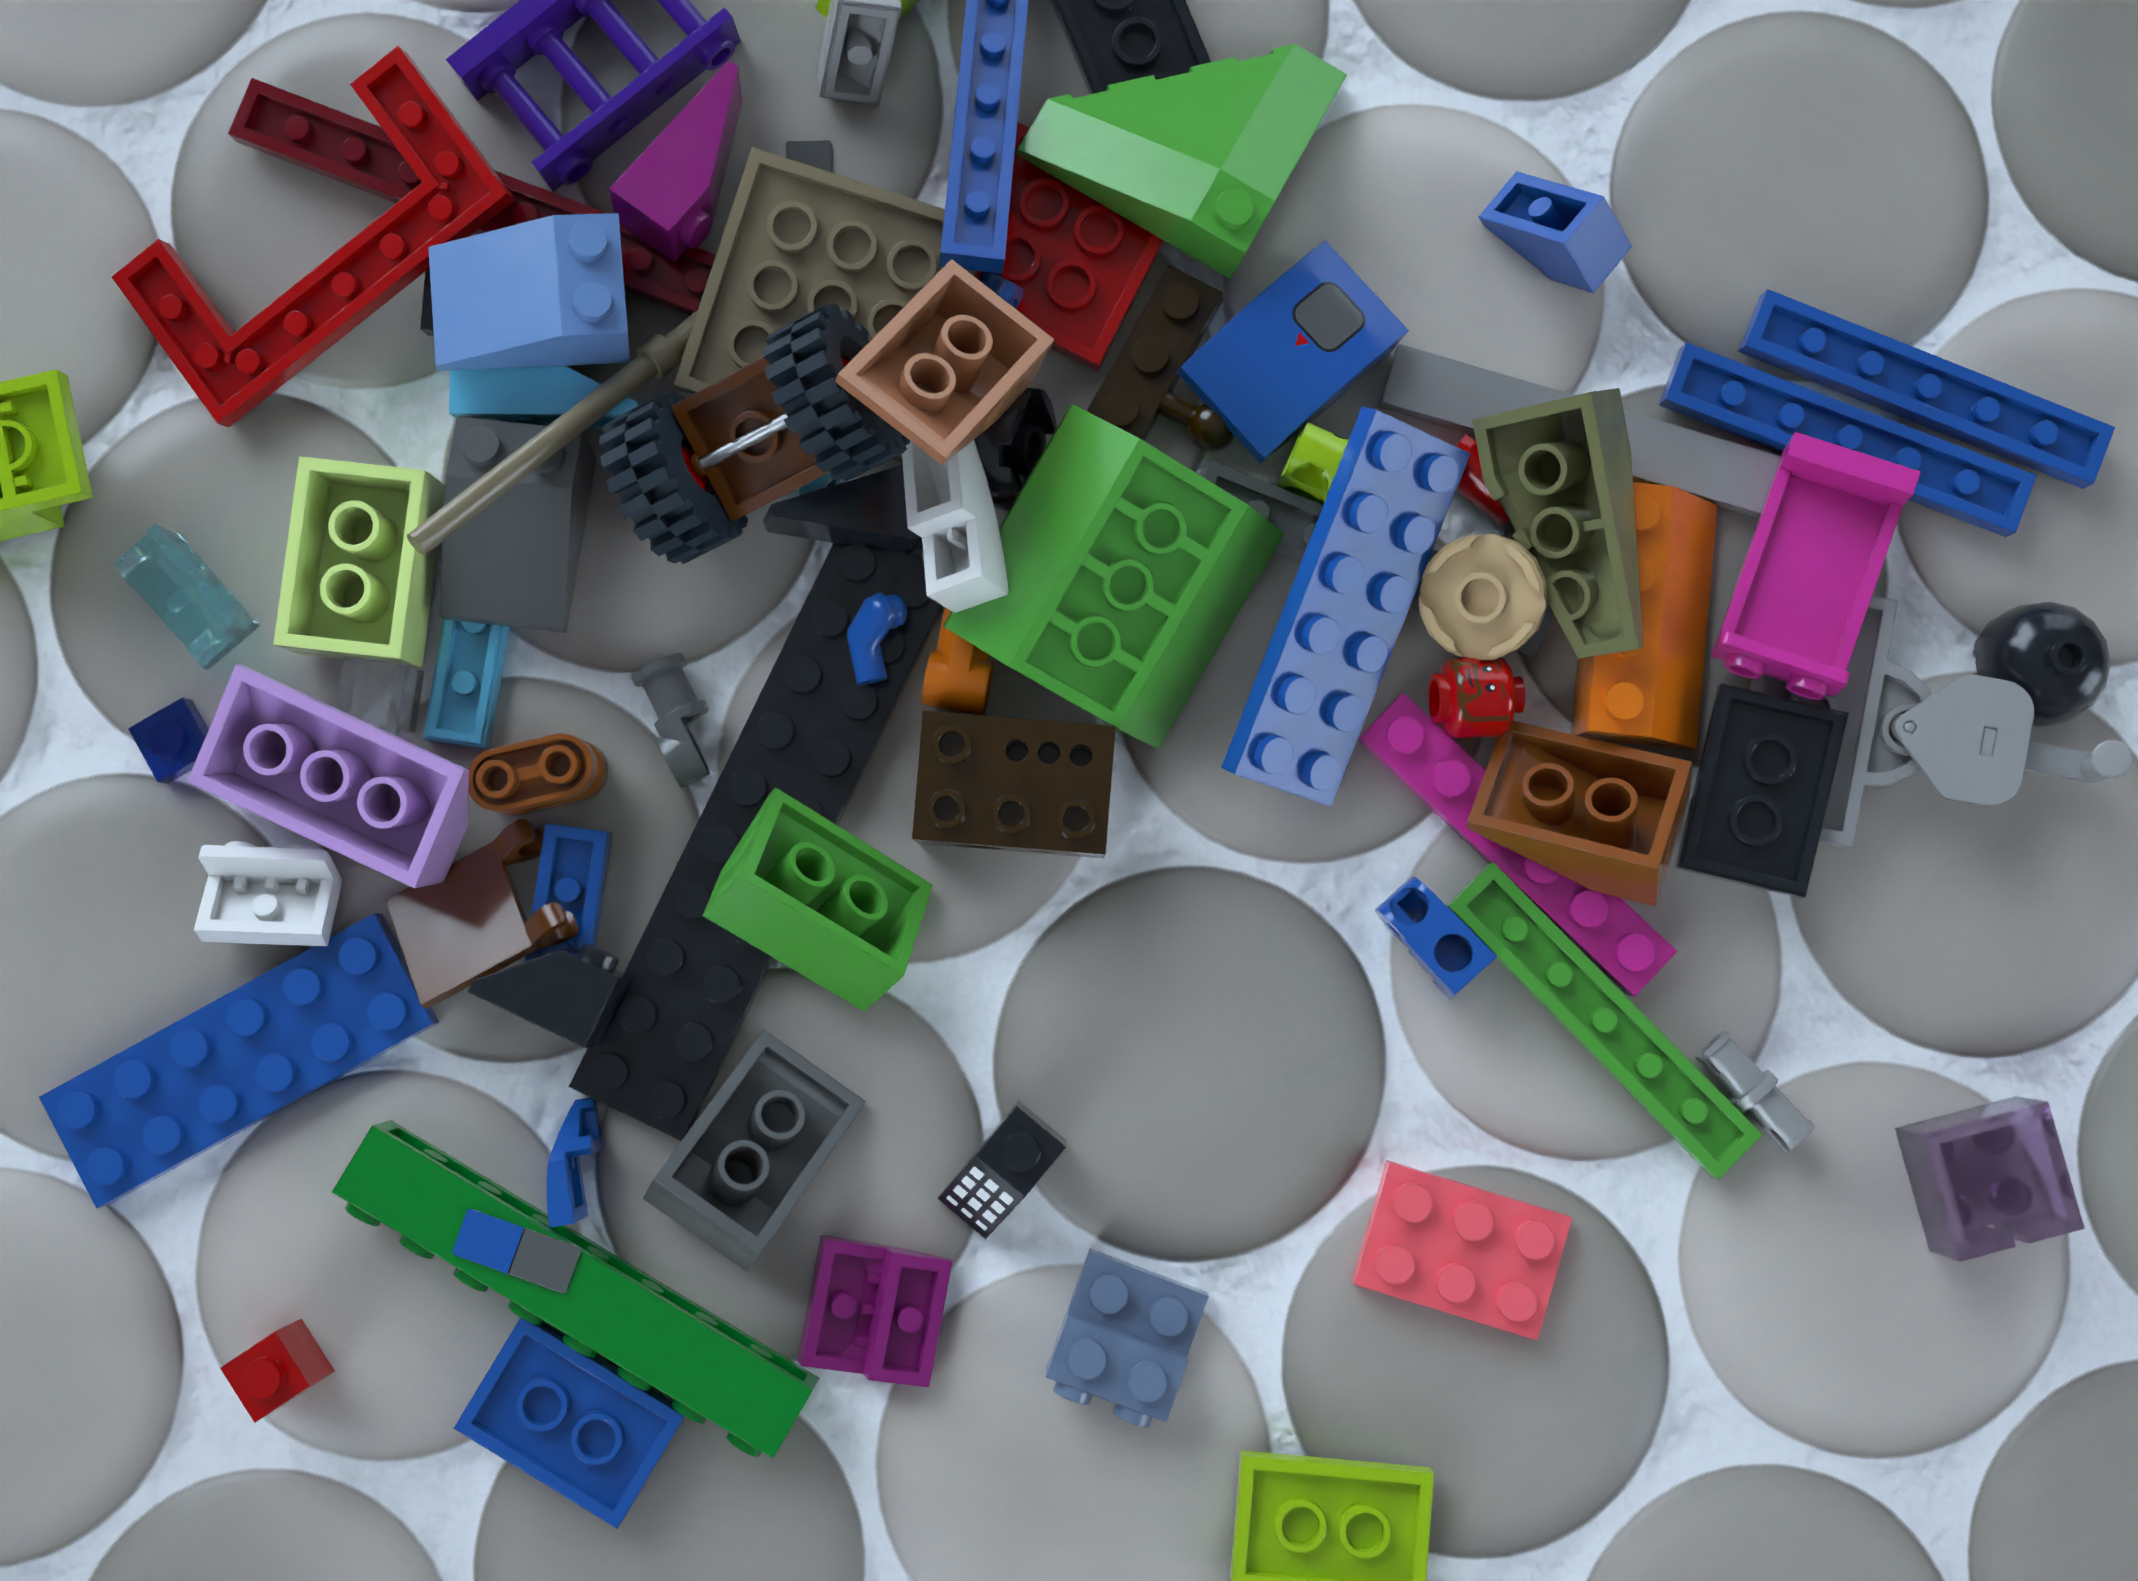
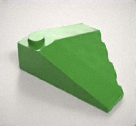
[1016,44,1347,280]

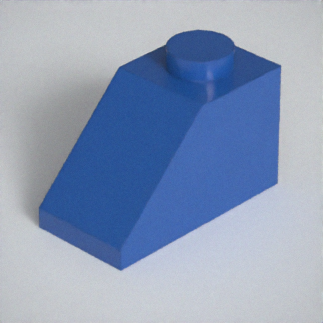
[1478,171,1632,294]

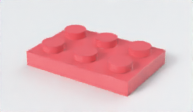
[1351,1160,1572,1341]

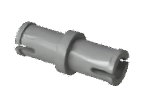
[1695,1030,1815,1153]

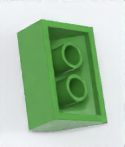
[703,788,933,1012]

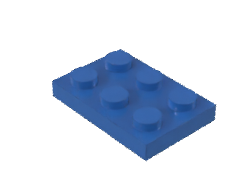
[453,1318,685,1529]

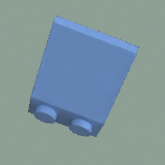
[428,213,630,371]

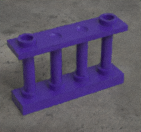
[446,0,741,192]

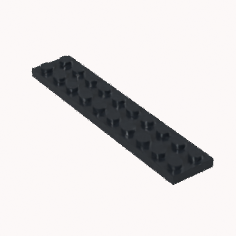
[569,543,943,1141]

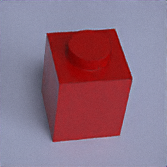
[220,1318,335,1423]

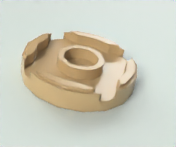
[1419,534,1547,660]

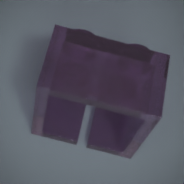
[1895,1096,2085,1262]

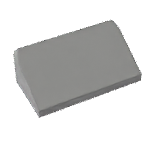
[818,0,902,104]

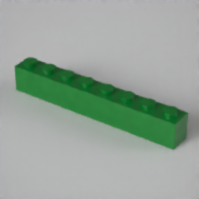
[332,1120,820,1458]

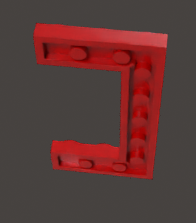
[111,46,516,427]

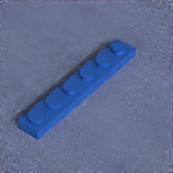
[939,0,1029,274]
[1738,289,2115,489]
[1659,342,2037,537]

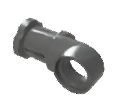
[631,653,710,788]

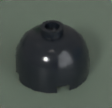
[974,387,1057,511]
[1973,602,2111,727]

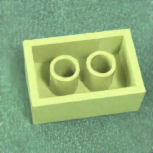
[273,456,445,668]

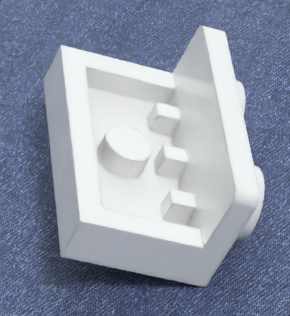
[194,841,343,946]

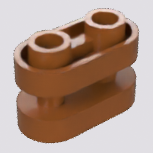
[468,733,608,816]

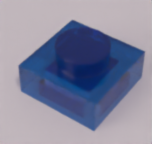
[128,697,209,784]

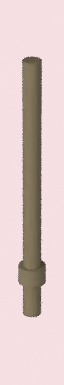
[407,311,697,556]

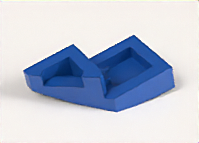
[546,1097,604,1228]

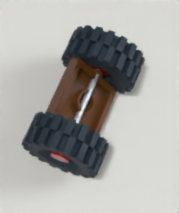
[599,303,910,564]

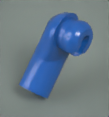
[847,592,907,685]

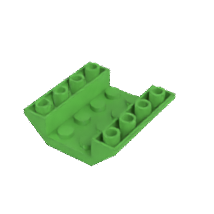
[943,404,1285,750]

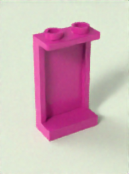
[1710,432,1921,700]

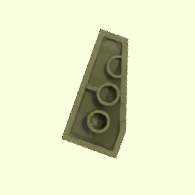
[1472,388,1643,659]

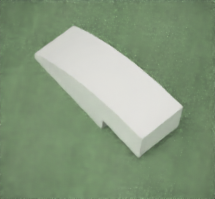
[902,440,1009,613]

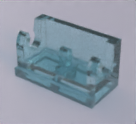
[114,523,260,670]

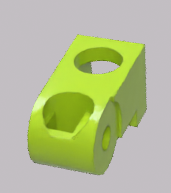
[1277,422,1349,505]

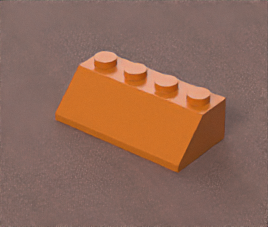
[1571,482,1718,750]

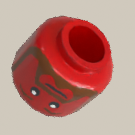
[1428,657,1526,738]

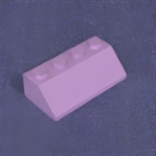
[187,664,469,888]

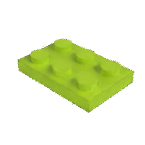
[1230,1450,1434,1581]

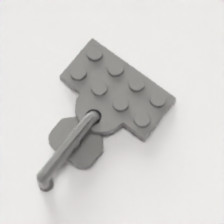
[1746,596,2134,848]

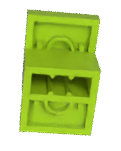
[0,369,93,541]

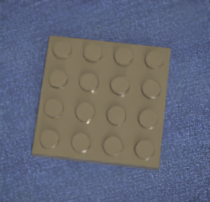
[673,147,978,462]

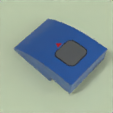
[1177,240,1409,464]

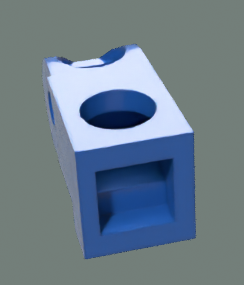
[1375,876,1497,1000]

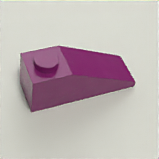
[609,60,742,263]

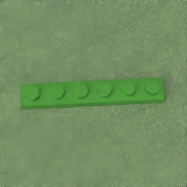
[1446,862,1763,1180]

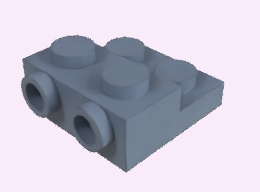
[1046,1248,1209,1427]

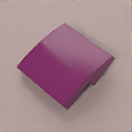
[797,1235,953,1387]

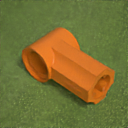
[922,607,994,715]

